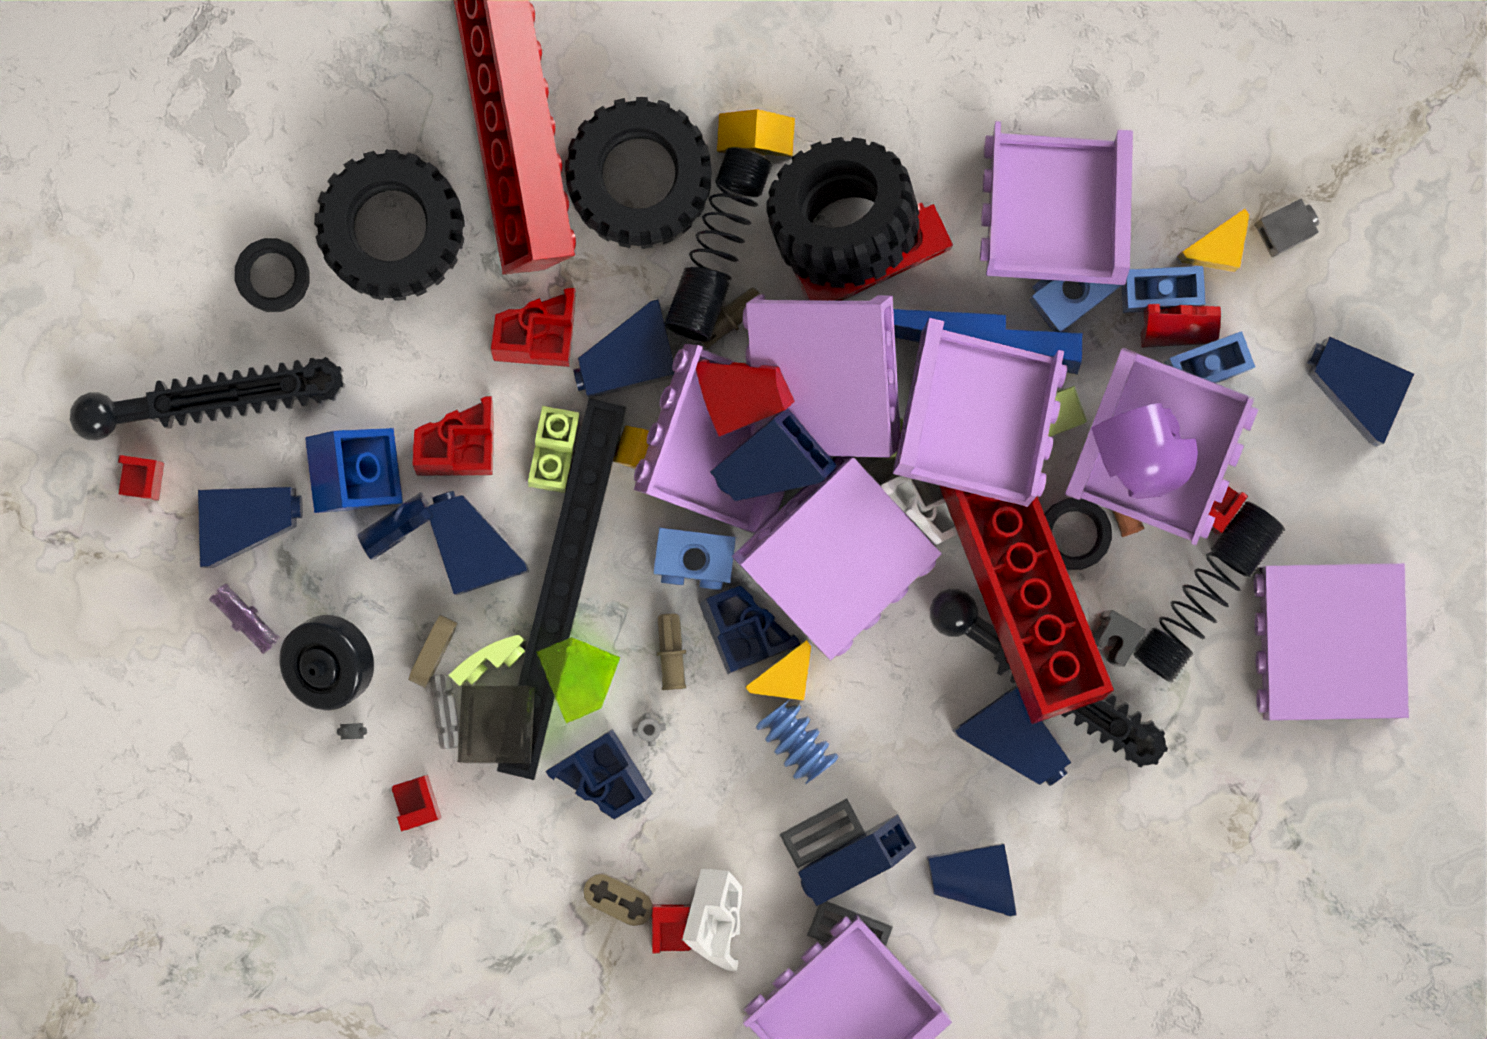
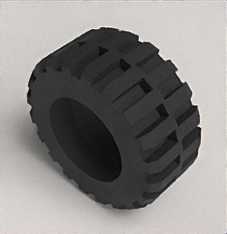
[565,97,712,249]
[766,137,920,288]
[314,149,465,301]

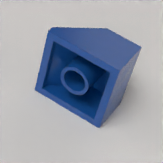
[305,428,403,513]

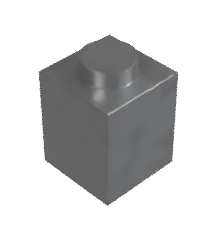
[1255,198,1319,257]

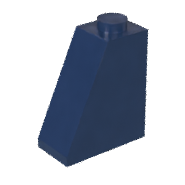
[573,299,675,398]
[1307,337,1414,447]
[710,408,837,501]
[198,487,303,568]
[428,491,530,595]
[952,686,1071,786]
[798,814,917,906]

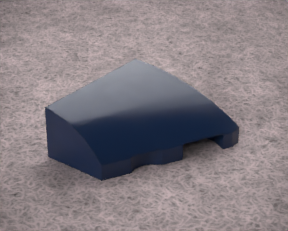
[357,492,434,560]
[699,585,800,674]
[545,729,653,820]
[927,843,1017,916]

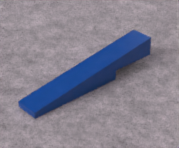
[893,309,1083,375]

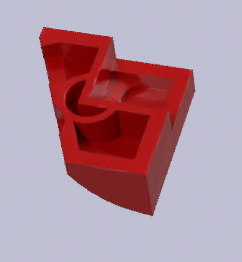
[491,288,576,367]
[1140,304,1221,348]
[696,359,795,437]
[412,396,494,476]

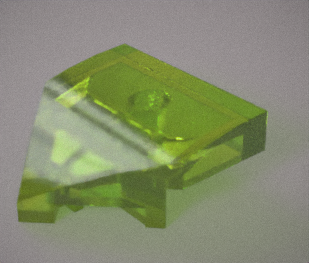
[536,637,620,724]

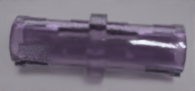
[209,583,281,654]

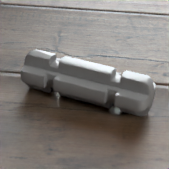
[430,674,461,749]

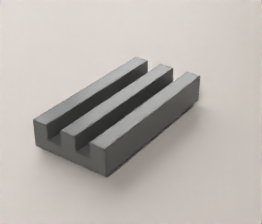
[779,798,865,869]
[807,901,893,946]

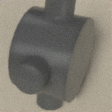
[337,723,367,740]

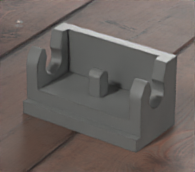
[1093,610,1146,667]

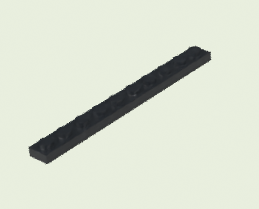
[497,398,627,780]

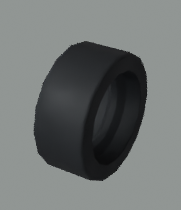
[234,238,310,312]
[1044,498,1112,570]

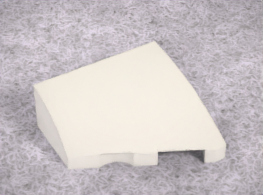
[881,476,958,546]
[682,869,742,971]

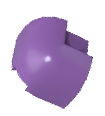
[1091,403,1198,499]

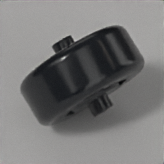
[279,615,374,711]

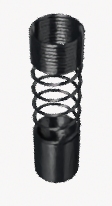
[664,147,772,342]
[1133,501,1285,682]

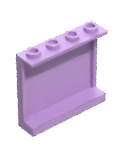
[980,121,1133,285]
[743,294,901,458]
[892,318,1067,507]
[633,344,785,534]
[1065,348,1258,545]
[731,456,941,661]
[1254,563,1409,720]
[743,915,952,1039]

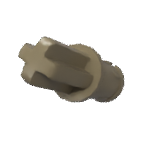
[701,287,760,350]
[656,613,687,690]

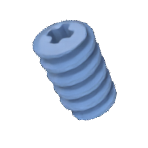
[756,699,839,784]

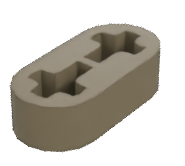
[408,615,458,688]
[583,873,653,926]

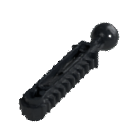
[69,357,346,441]
[930,589,1168,768]

